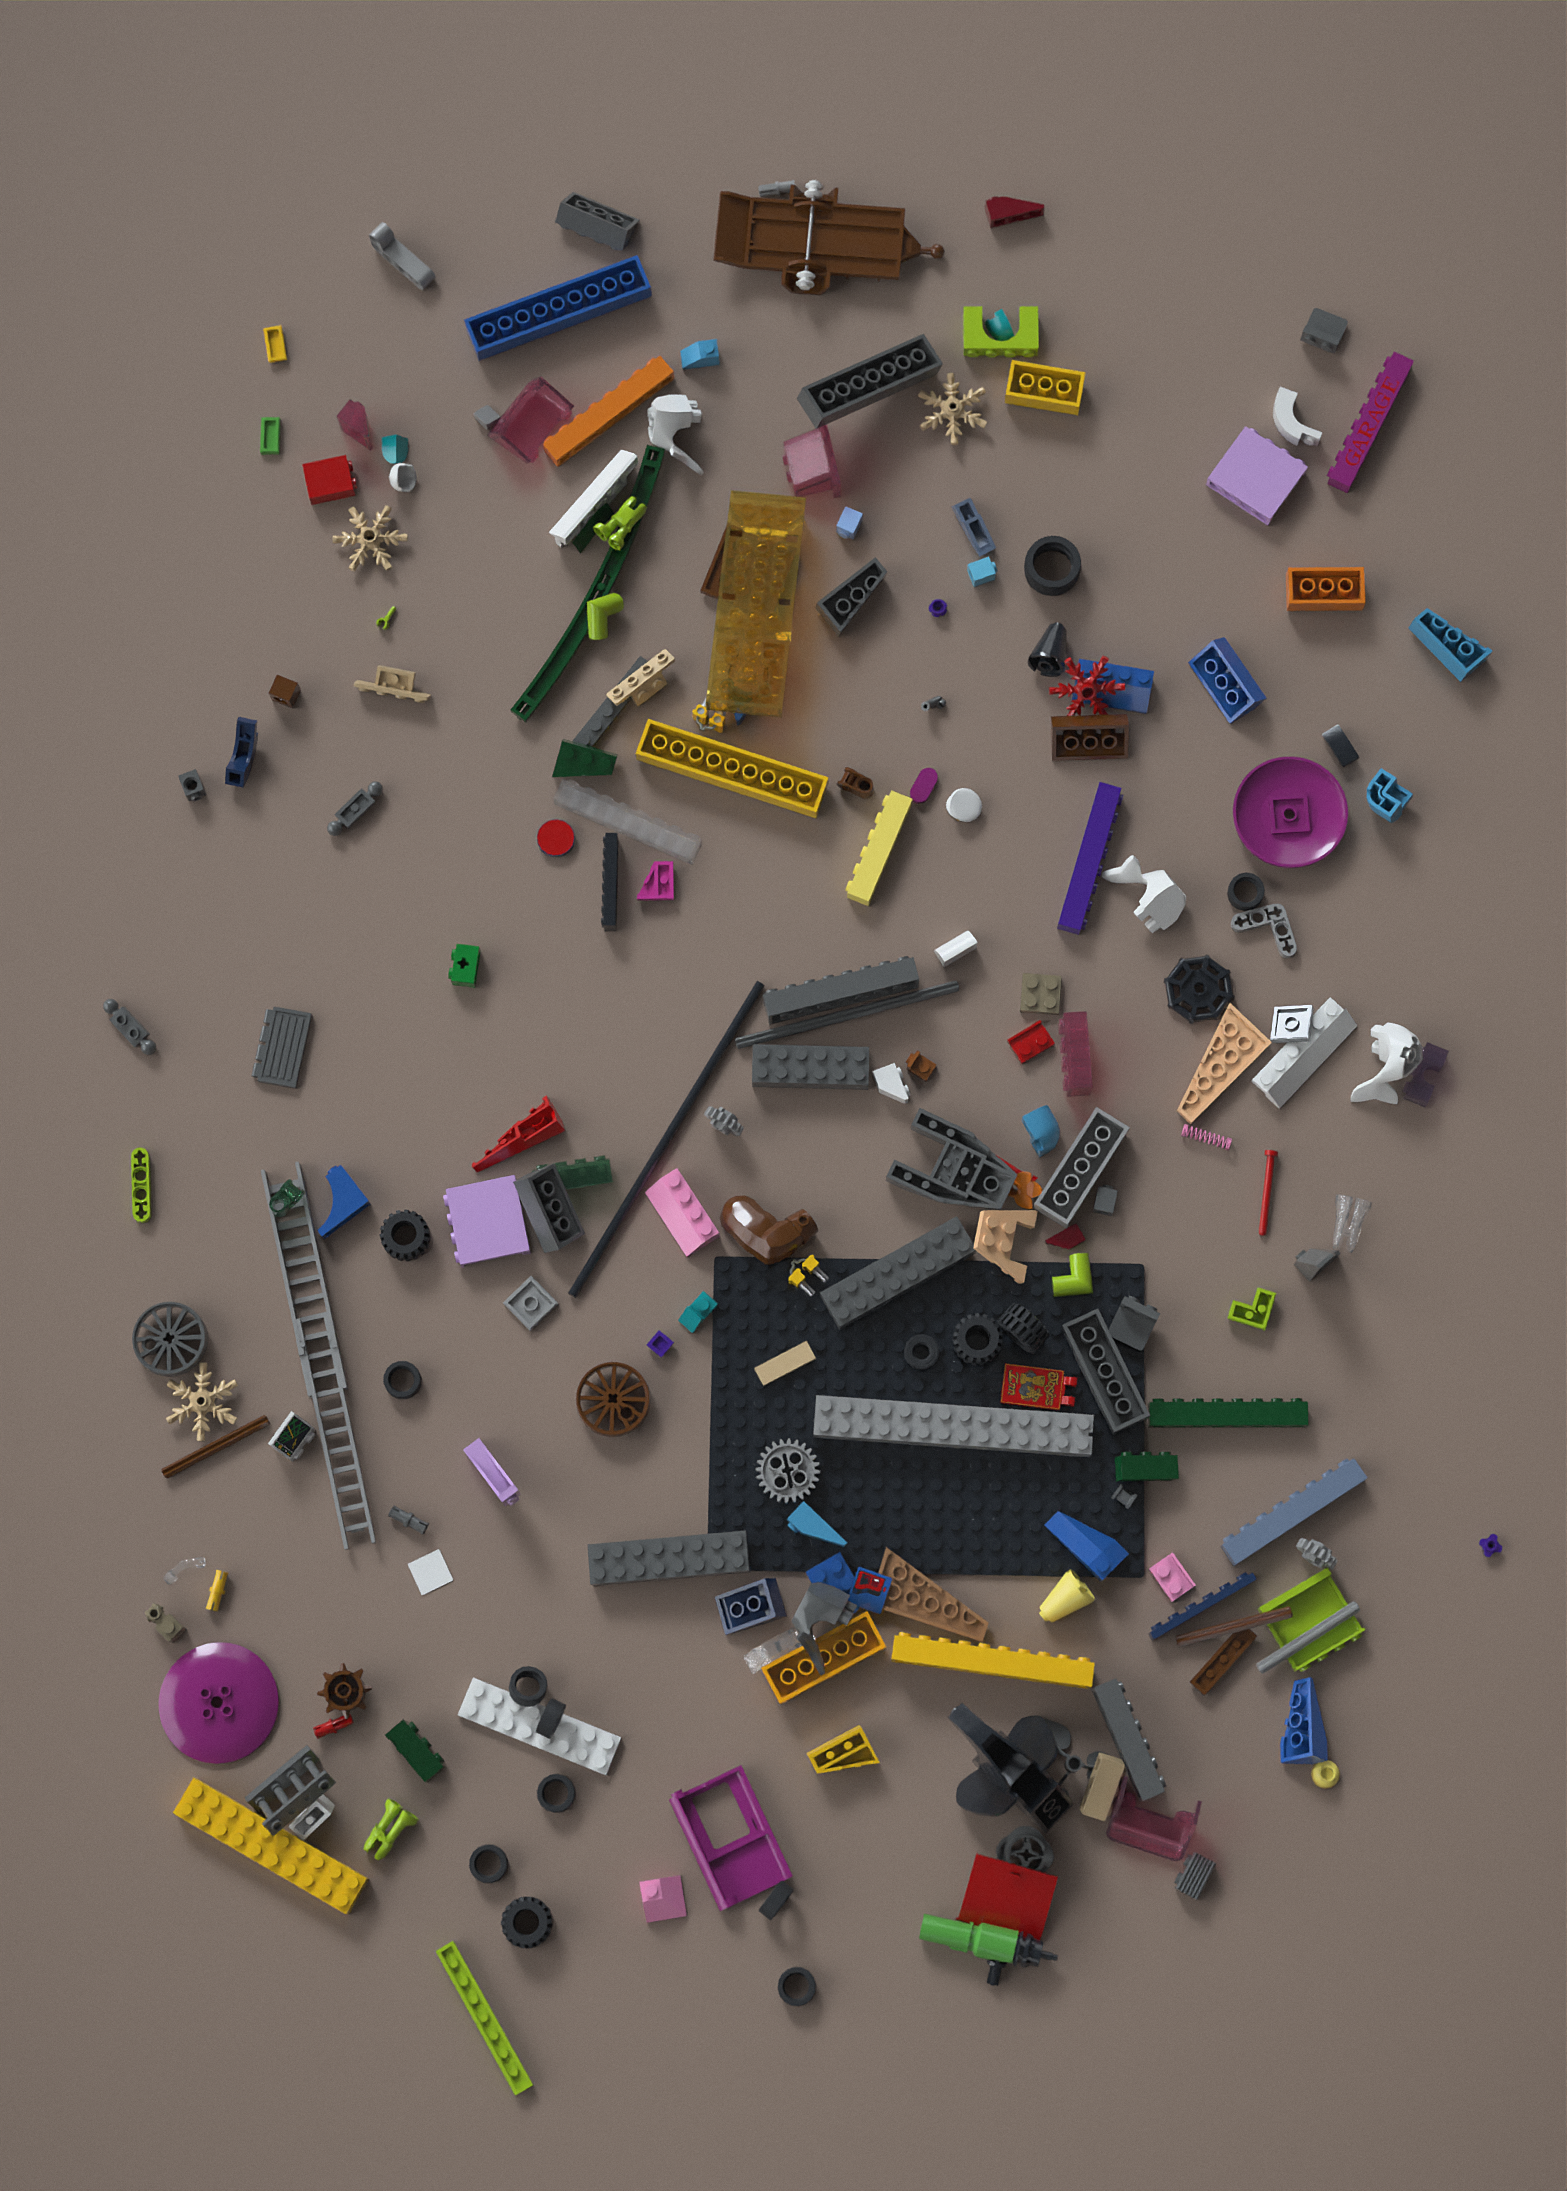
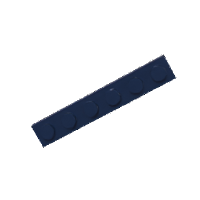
[1148,1572,1257,1641]

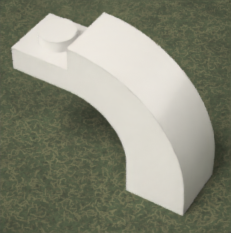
[1273,387,1322,446]

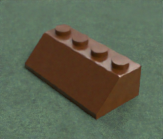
[1051,714,1129,761]

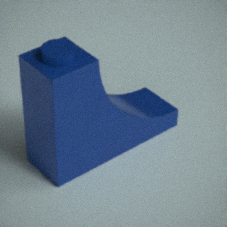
[317,1165,371,1240]

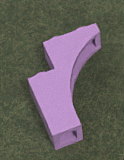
[463,1438,521,1506]

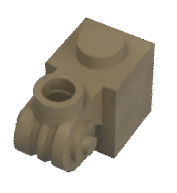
[144,1603,186,1643]

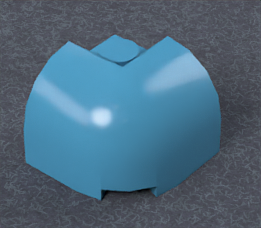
[1367,768,1413,823]
[1021,1105,1060,1158]

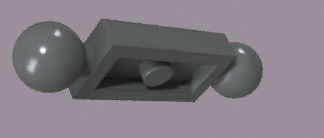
[327,781,383,836]
[103,999,157,1055]

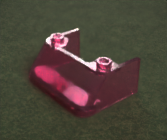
[1106,1776,1202,1861]

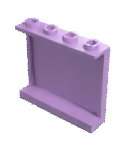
[1206,426,1308,526]
[443,1175,531,1268]

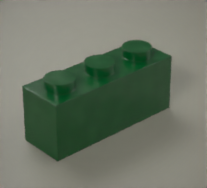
[1115,1451,1179,1482]

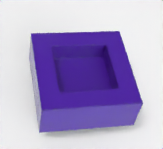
[646,1330,674,1358]

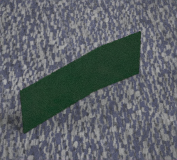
[572,502,615,554]

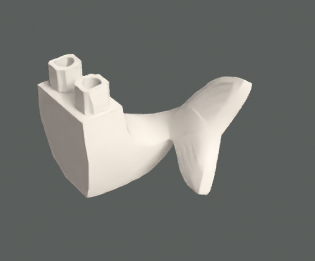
[648,395,704,475]
[1102,855,1186,933]
[1351,1022,1423,1104]

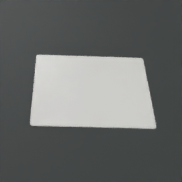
[408,1549,453,1595]

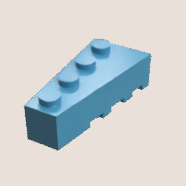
[1408,608,1493,682]

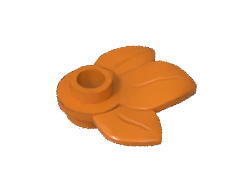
[1008,1171,1043,1209]

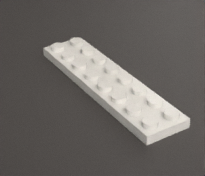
[458,1678,621,1775]

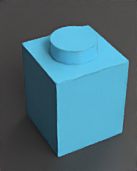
[967,557,997,587]

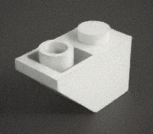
[872,1063,910,1104]

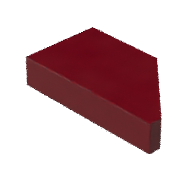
[1044,1223,1086,1250]

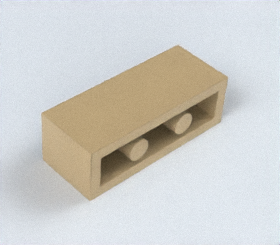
[1079,1752,1126,1821]

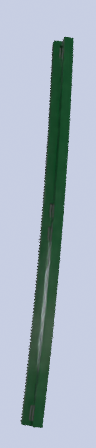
[510,445,665,723]

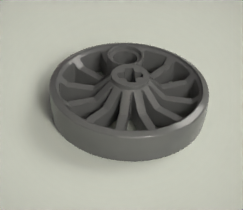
[132,1302,208,1377]

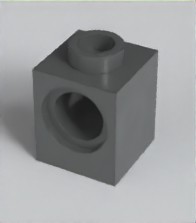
[178,769,206,801]
[1093,1185,1118,1216]

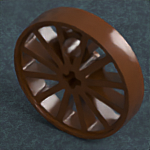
[576,1362,651,1437]

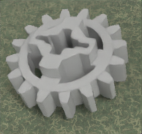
[704,1106,744,1136]
[1296,1538,1338,1570]

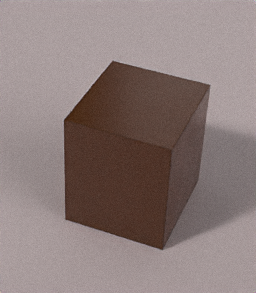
[269,675,301,709]

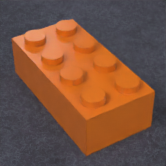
[1286,567,1365,611]

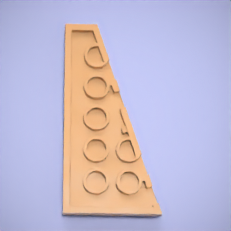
[1177,1003,1272,1124]

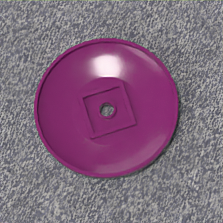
[1233,757,1348,868]
[159,1642,279,1764]

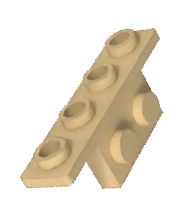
[606,649,676,706]
[354,665,431,703]

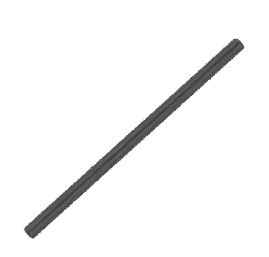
[735,981,959,1049]

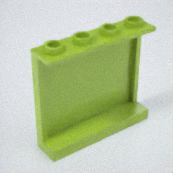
[1257,1567,1365,1672]

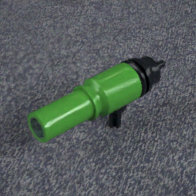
[919,1913,1058,1986]

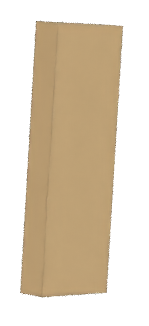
[754,1341,816,1386]

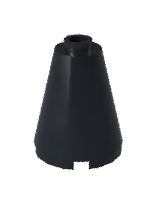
[1027,623,1067,677]

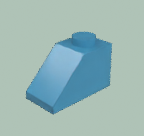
[680,339,719,370]

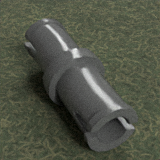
[388,1505,429,1534]

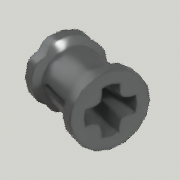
[1111,1484,1137,1509]

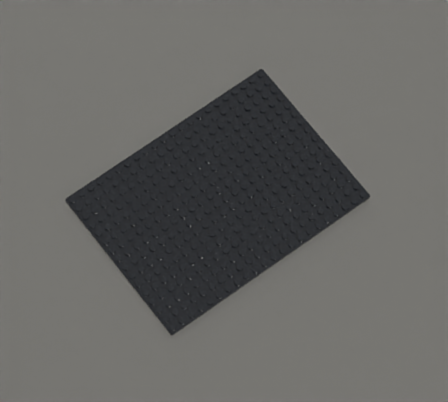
[708,1256,1144,1578]

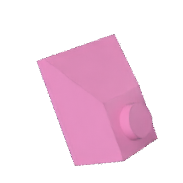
[640,1875,687,1923]

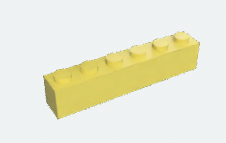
[845,790,913,906]

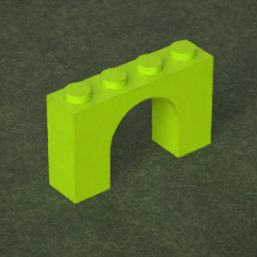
[963,306,1039,358]

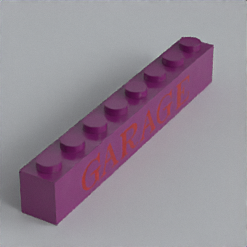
[1327,351,1414,493]

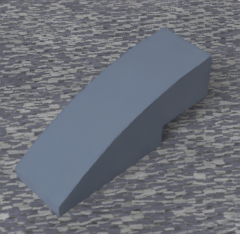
[951,497,996,556]

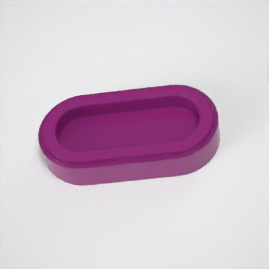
[910,768,938,804]

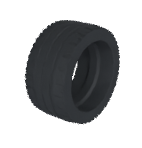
[1024,535,1081,596]

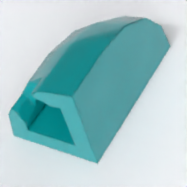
[985,309,1014,341]
[382,434,408,464]

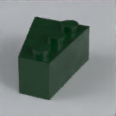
[552,739,618,777]
[385,1719,445,1783]

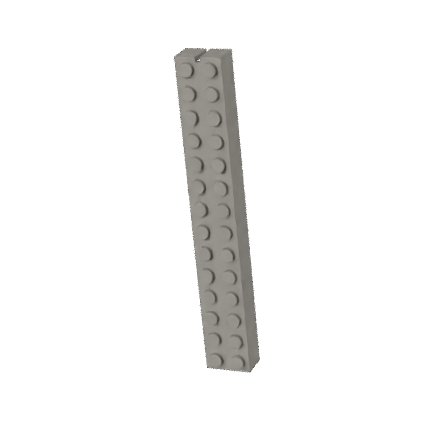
[813,1395,1094,1457]

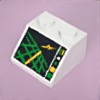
[268,1411,316,1462]

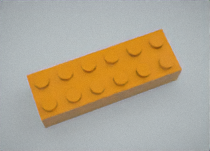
[761,1611,886,1705]

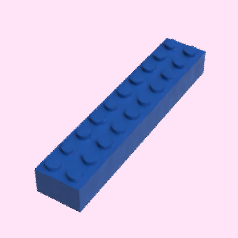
[464,255,652,361]

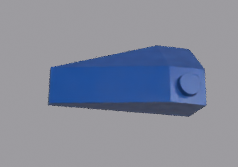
[1044,1511,1129,1582]
[1280,1677,1328,1764]

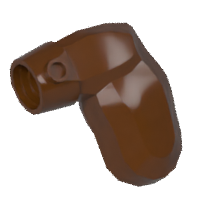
[719,1195,819,1265]

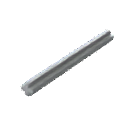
[1256,1601,1360,1674]

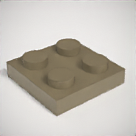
[1020,973,1061,1015]

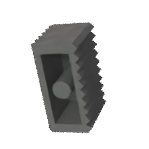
[1174,1852,1216,1900]

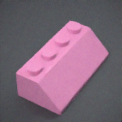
[645,1168,720,1257]

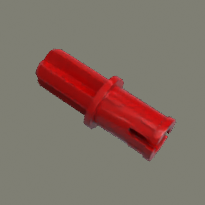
[313,1714,354,1739]

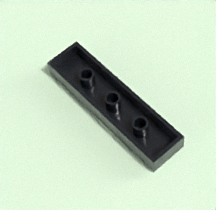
[601,833,619,932]

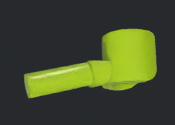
[376,606,396,630]

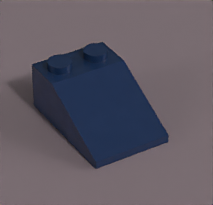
[715,1578,787,1635]

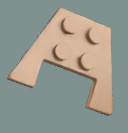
[973,1210,1038,1284]

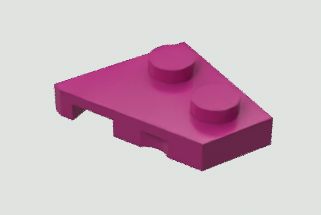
[637,861,674,901]

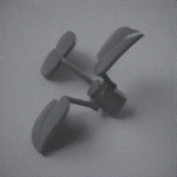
[1044,1718,1111,1797]

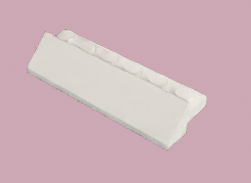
[549,450,638,548]
[1252,997,1357,1109]

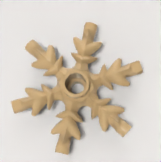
[918,373,987,445]
[333,505,408,572]
[166,1363,238,1441]

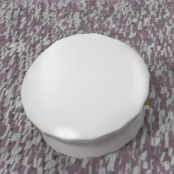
[946,788,982,822]

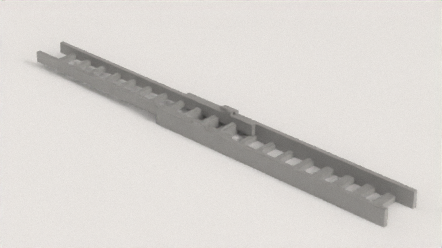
[261,1161,377,1550]

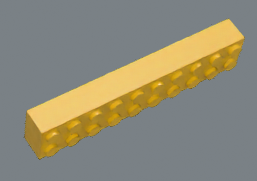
[635,719,829,818]
[891,1632,1095,1689]
[173,1777,369,1914]

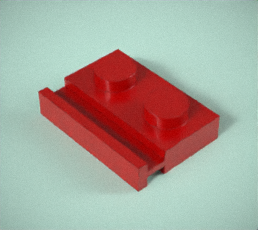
[1007,1020,1055,1064]

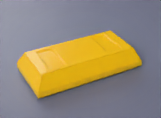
[263,325,287,363]

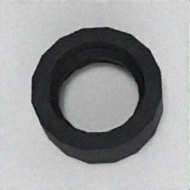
[1227,872,1265,911]
[383,1361,422,1399]
[509,1666,548,1707]
[536,1698,566,1739]
[537,1774,576,1813]
[469,1844,508,1883]
[758,1880,794,1921]
[777,1967,816,2006]

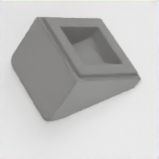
[474,405,501,430]

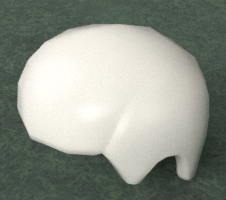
[389,463,416,492]

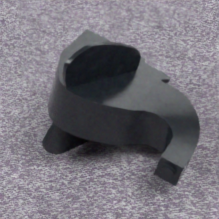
[948,1703,1074,1834]

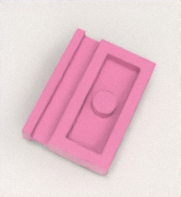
[1149,1552,1196,1602]

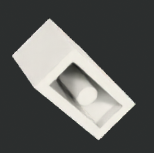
[289,1794,335,1840]

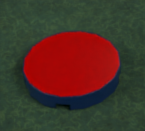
[537,819,575,857]

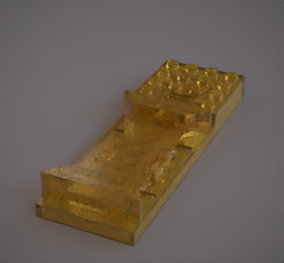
[706,490,806,717]

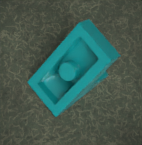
[678,1291,718,1333]

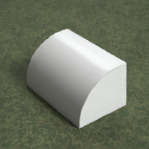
[934,931,978,967]

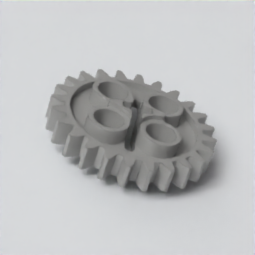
[756,1438,820,1504]

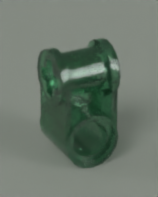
[269,1179,305,1217]

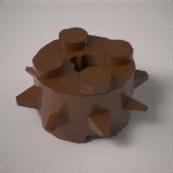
[317,1663,372,1719]

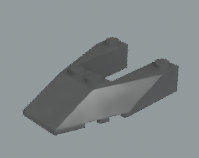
[886,1108,1017,1210]

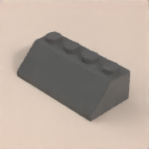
[555,192,640,251]
[513,1163,585,1253]

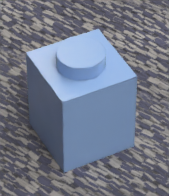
[836,506,863,539]

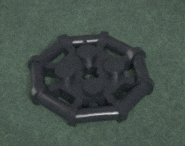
[1163,954,1235,1024]

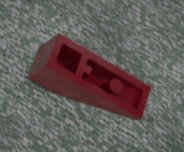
[985,196,1045,228]

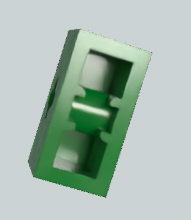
[448,944,481,988]

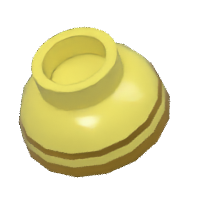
[1311,1760,1340,1789]

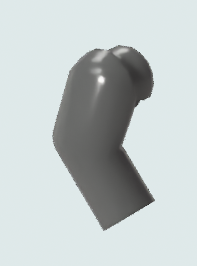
[921,696,946,711]

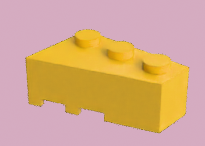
[806,1725,880,1774]

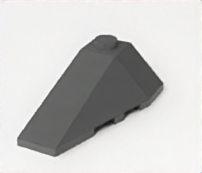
[1294,1248,1341,1282]

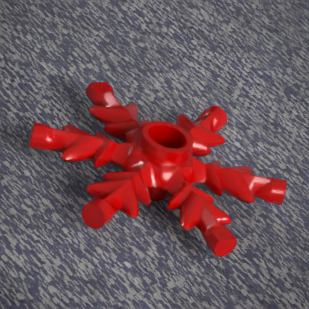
[1049,656,1125,716]

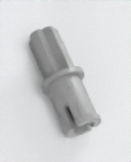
[758,180,795,197]

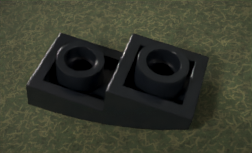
[1322,724,1360,768]

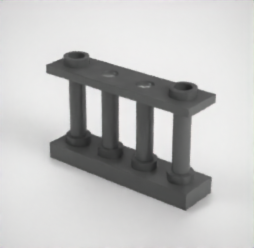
[245,1745,336,1836]

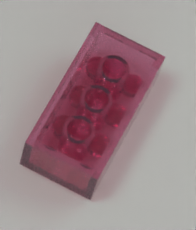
[1058,1011,1093,1097]

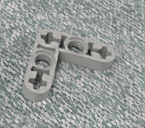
[1230,904,1297,958]

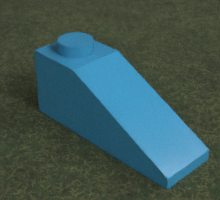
[787,1501,847,1547]

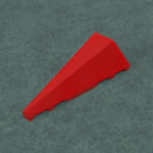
[472,1095,565,1173]

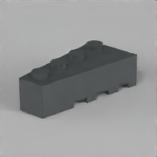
[815,557,887,637]

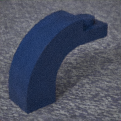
[225,717,258,788]

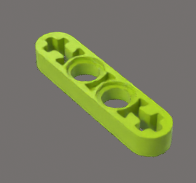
[131,1147,152,1223]

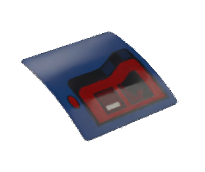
[848,1567,892,1614]

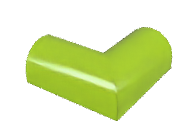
[587,593,624,640]
[1052,1253,1093,1297]
[1227,1287,1276,1331]

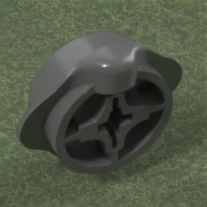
[996,1826,1054,1875]

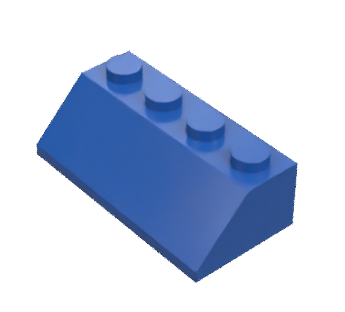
[1188,637,1267,723]
[1072,659,1154,714]

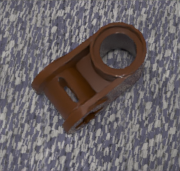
[837,767,874,799]

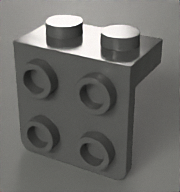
[1300,308,1348,354]
[1109,1296,1160,1351]

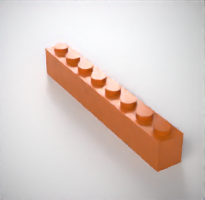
[543,356,675,467]

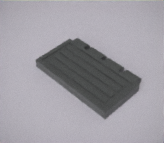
[251,1007,312,1089]

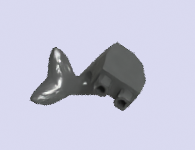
[791,1582,857,1675]

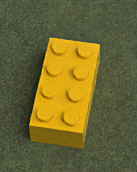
[1004,360,1086,415]

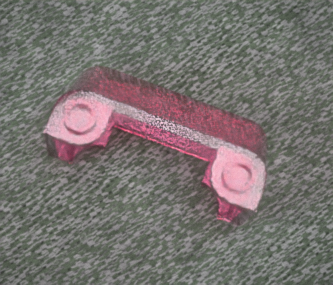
[488,376,574,464]

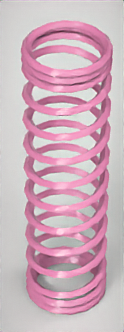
[1181,1124,1232,1150]

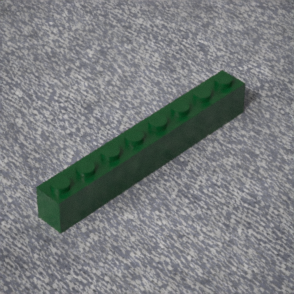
[1148,1398,1309,1428]

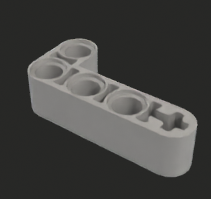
[369,222,436,290]

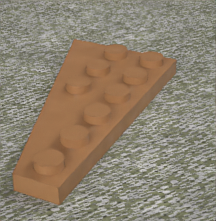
[878,1547,989,1642]

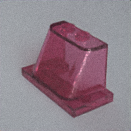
[782,425,841,498]

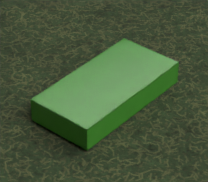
[260,417,281,455]

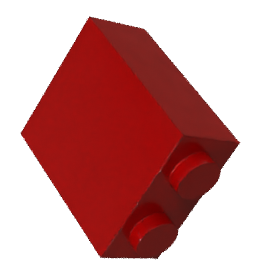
[302,455,358,505]

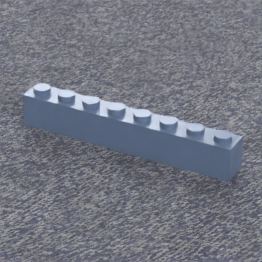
[1221,1458,1367,1566]

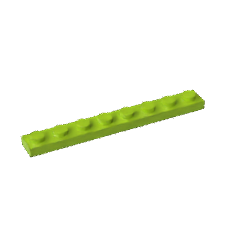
[436,1941,534,2096]

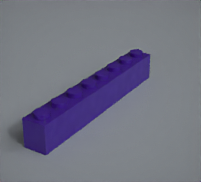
[1057,782,1124,935]

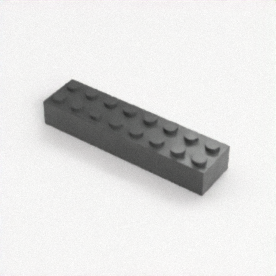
[796,334,943,429]
[763,956,919,1025]
[820,1216,976,1330]
[587,1531,751,1586]

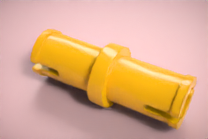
[206,1570,229,1612]

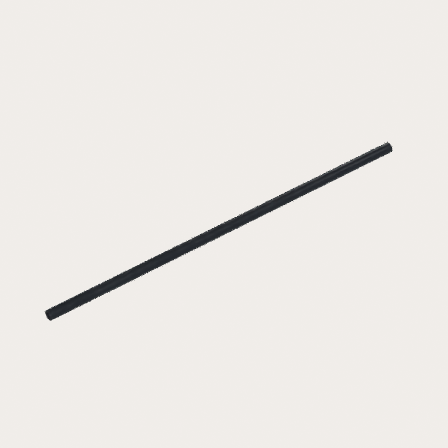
[568,981,765,1298]

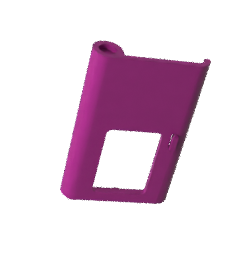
[669,1765,793,1911]

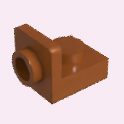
[906,1050,937,1082]

